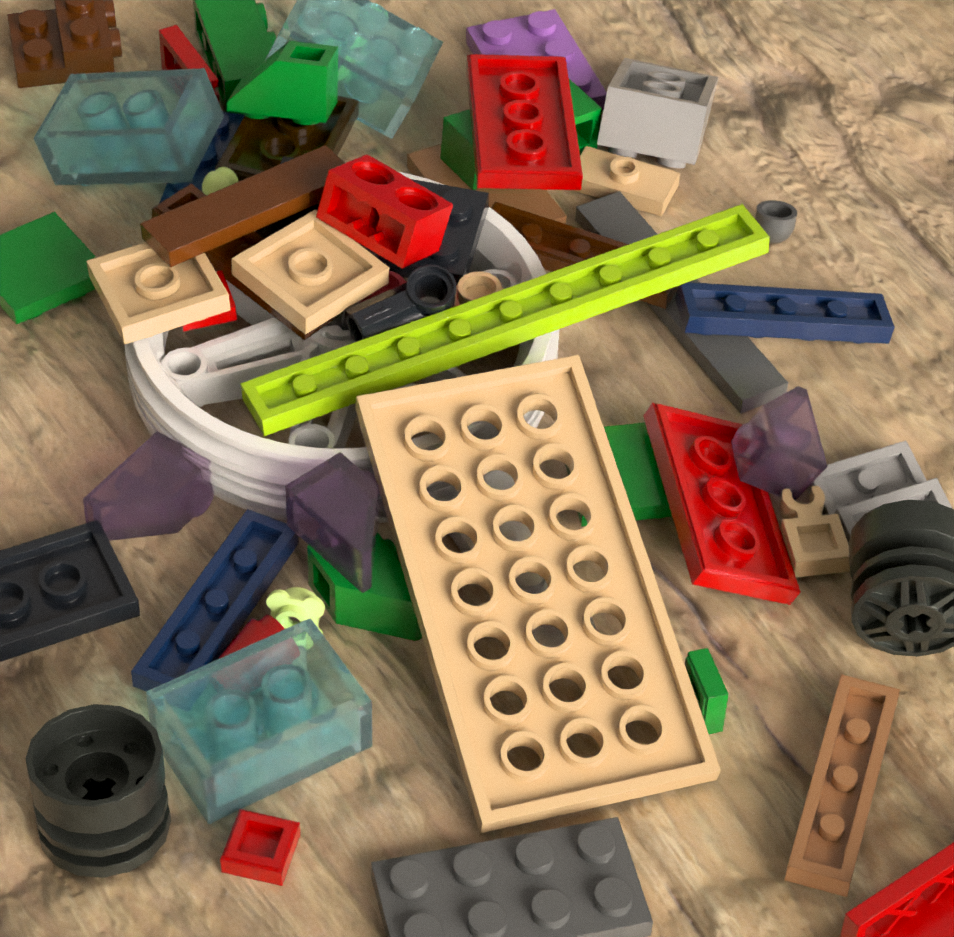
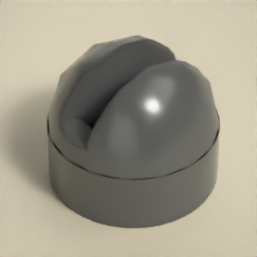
[755,200,797,244]

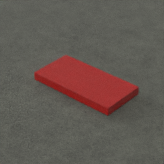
[466,54,583,190]
[643,403,801,605]

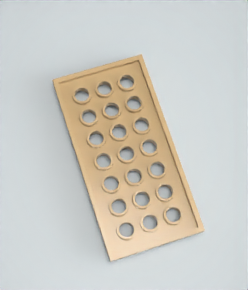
[355,355,721,834]

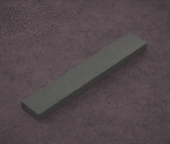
[575,191,788,414]

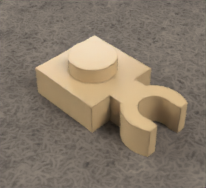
[779,486,850,577]

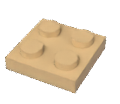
[232,210,389,335]
[86,242,231,344]

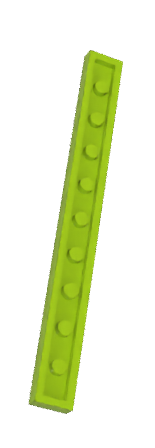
[240,204,770,436]

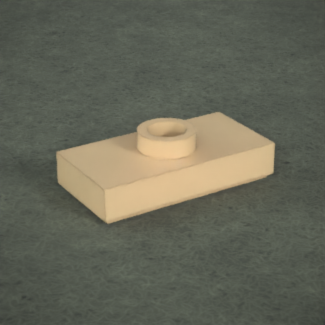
[572,146,680,216]

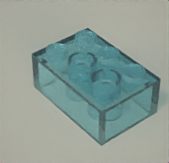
[265,0,443,139]
[33,68,224,186]
[146,618,372,824]

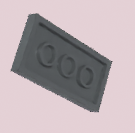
[371,817,653,937]

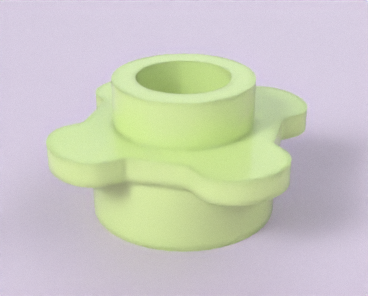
[266,587,325,647]

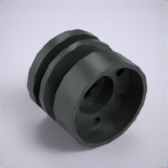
[849,499,954,657]
[25,704,171,878]

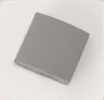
[802,441,953,545]

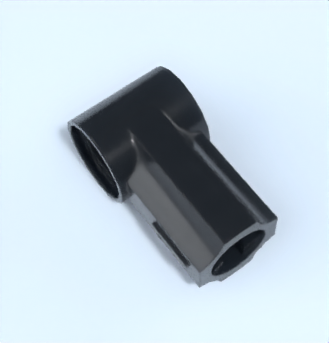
[345,264,456,343]

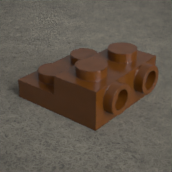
[7,0,122,88]

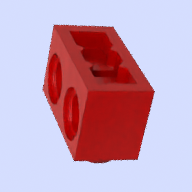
[316,154,453,269]

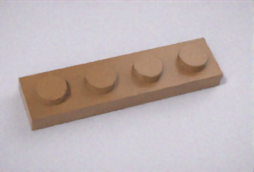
[785,674,900,897]

